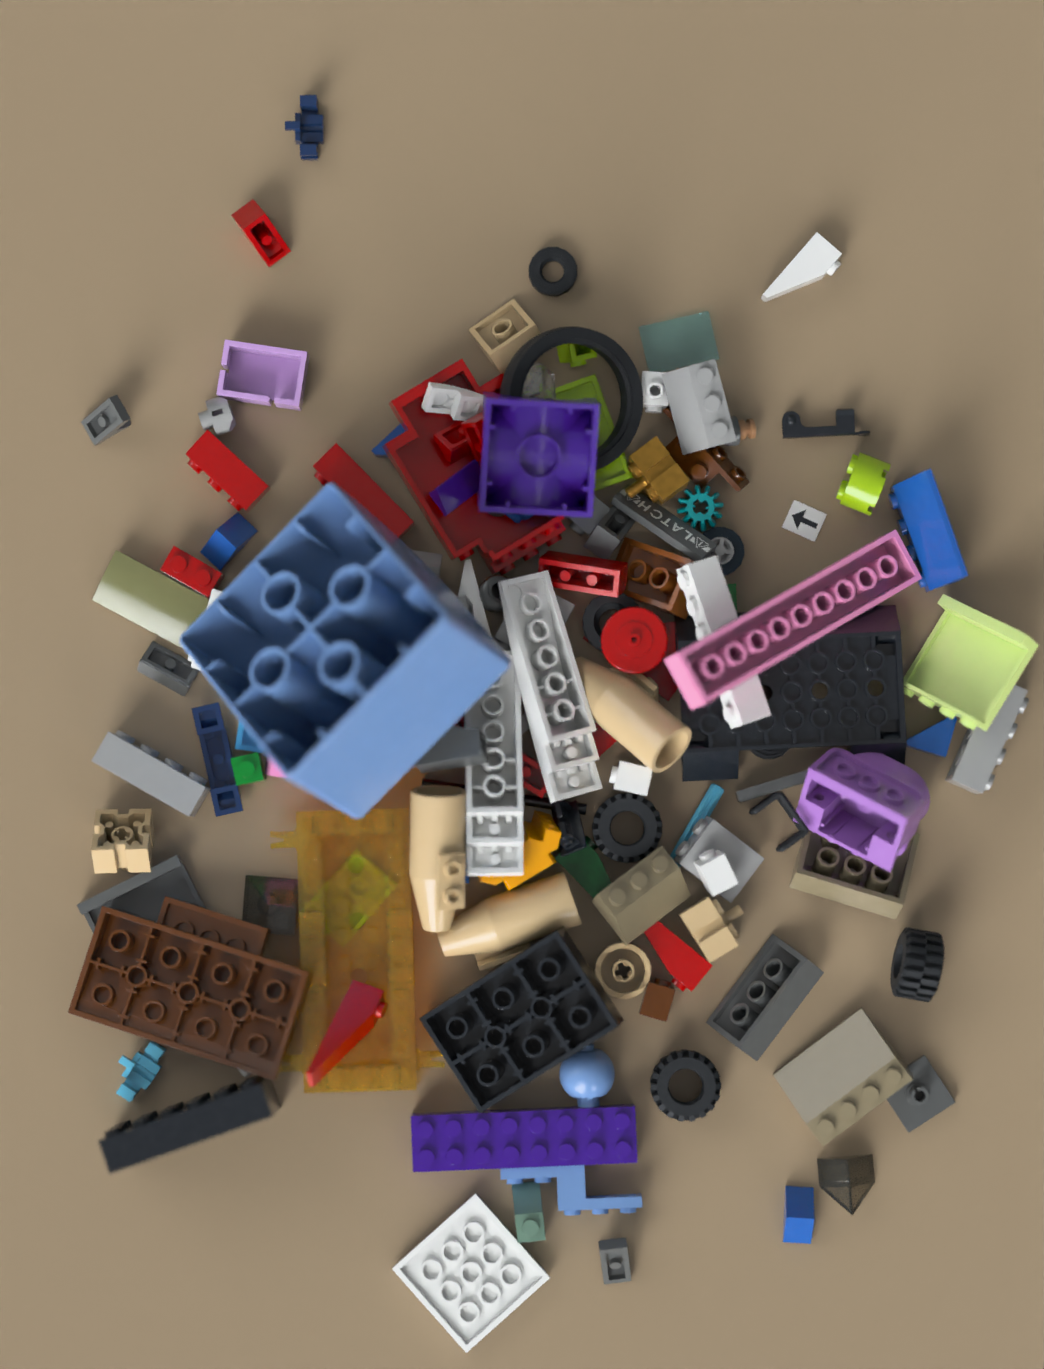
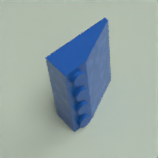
[888,469,968,593]

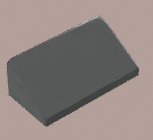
[137,641,200,696]

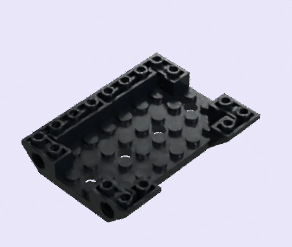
[674,605,907,782]

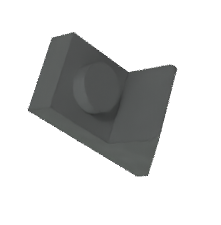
[81,395,131,446]
[598,1238,632,1285]

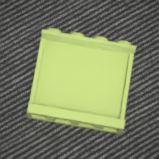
[903,594,1039,731]

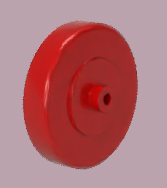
[601,607,668,674]

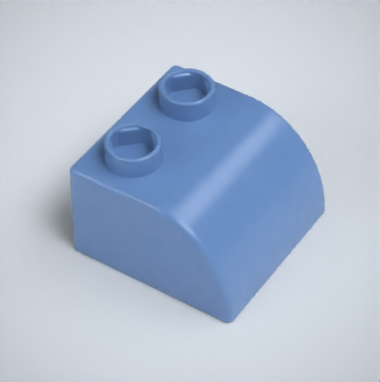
[180,483,511,819]

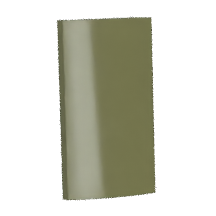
[92,550,209,649]

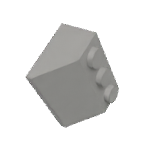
[661,359,737,455]

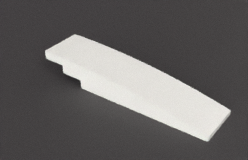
[498,570,603,803]
[464,650,524,876]

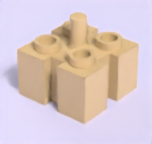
[91,808,155,873]
[678,896,744,963]

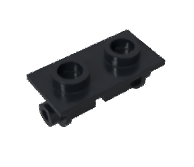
[551,799,587,857]

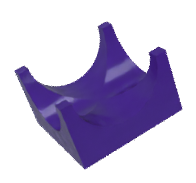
[477,392,600,518]

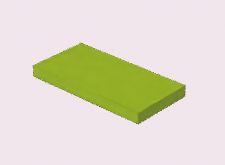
[543,374,633,492]

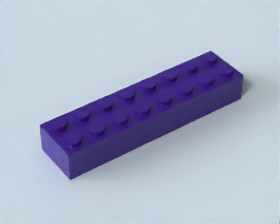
[411,1104,638,1172]

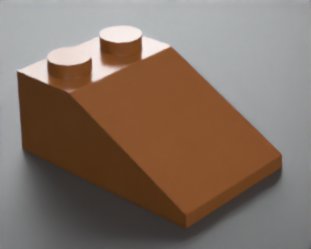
[615,537,695,619]

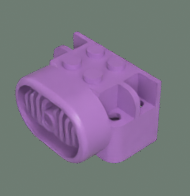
[793,748,930,872]

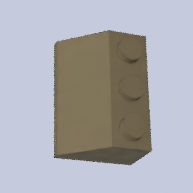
[591,846,691,945]

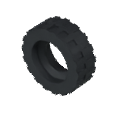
[582,593,639,651]

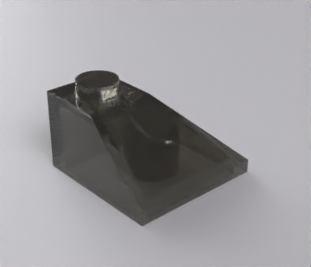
[242,875,301,936]

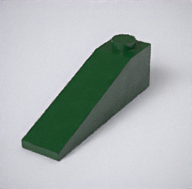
[555,835,612,898]

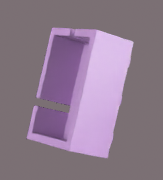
[216,340,310,411]

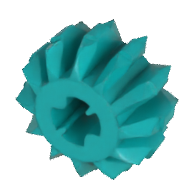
[677,485,724,532]

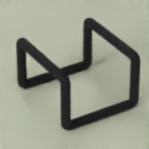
[749,792,809,852]

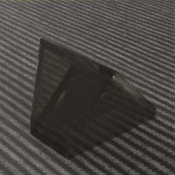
[817,1154,875,1216]

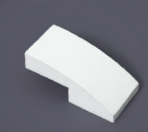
[421,382,483,421]

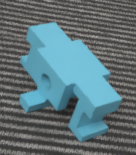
[116,1041,167,1102]

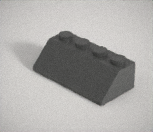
[706,934,824,1061]

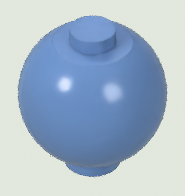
[559,1044,615,1108]

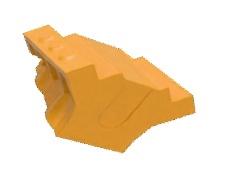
[478,810,561,891]

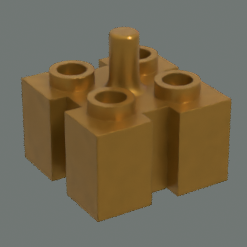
[625,436,690,506]

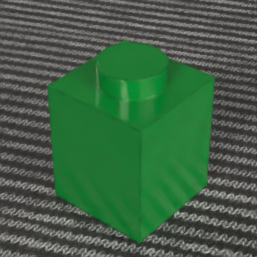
[230,752,266,786]

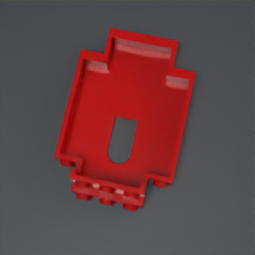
[382,358,566,575]

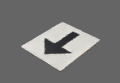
[782,500,827,542]

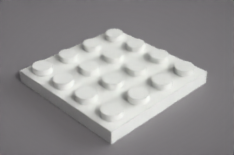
[392,1193,550,1353]

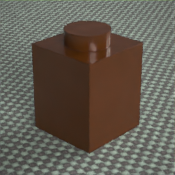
[639,977,675,1022]

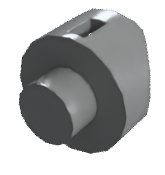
[198,397,236,436]

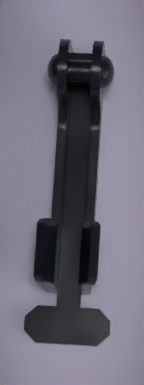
[782,408,870,439]

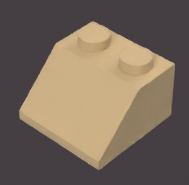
[468,299,541,374]

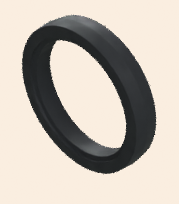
[500,326,643,470]

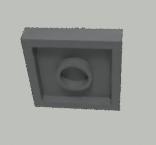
[887,1055,956,1133]

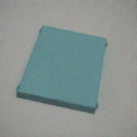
[639,311,719,372]

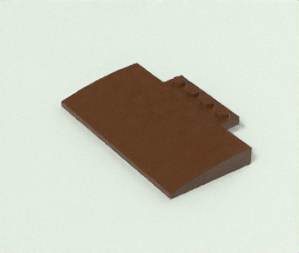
[68,896,314,1081]

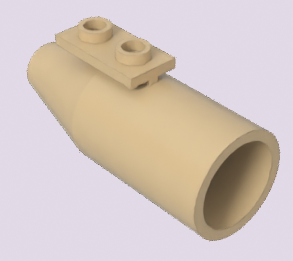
[575,656,692,773]
[409,785,466,932]
[437,871,582,971]

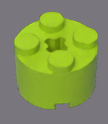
[836,452,891,516]

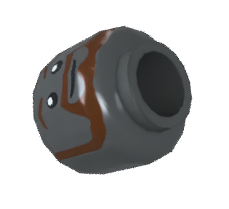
[479,574,509,613]

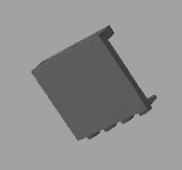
[77,855,206,933]

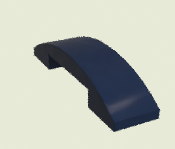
[192,702,243,817]

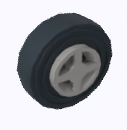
[703,527,744,576]

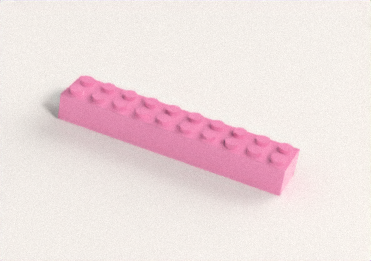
[664,530,922,710]

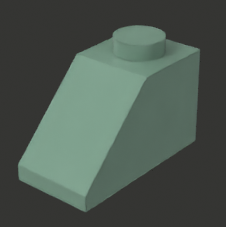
[512,1181,546,1243]

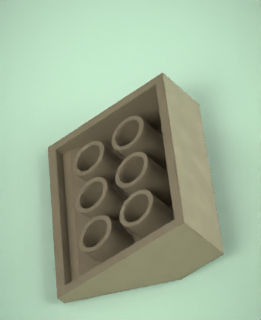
[789,830,920,920]
[773,1007,913,1146]

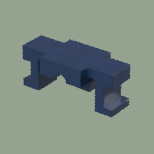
[285,95,324,160]

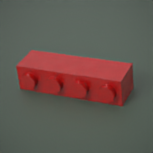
[313,443,415,539]

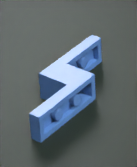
[500,1165,642,1216]

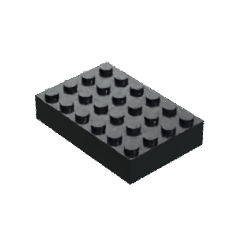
[419,926,624,1113]
[98,1075,281,1174]

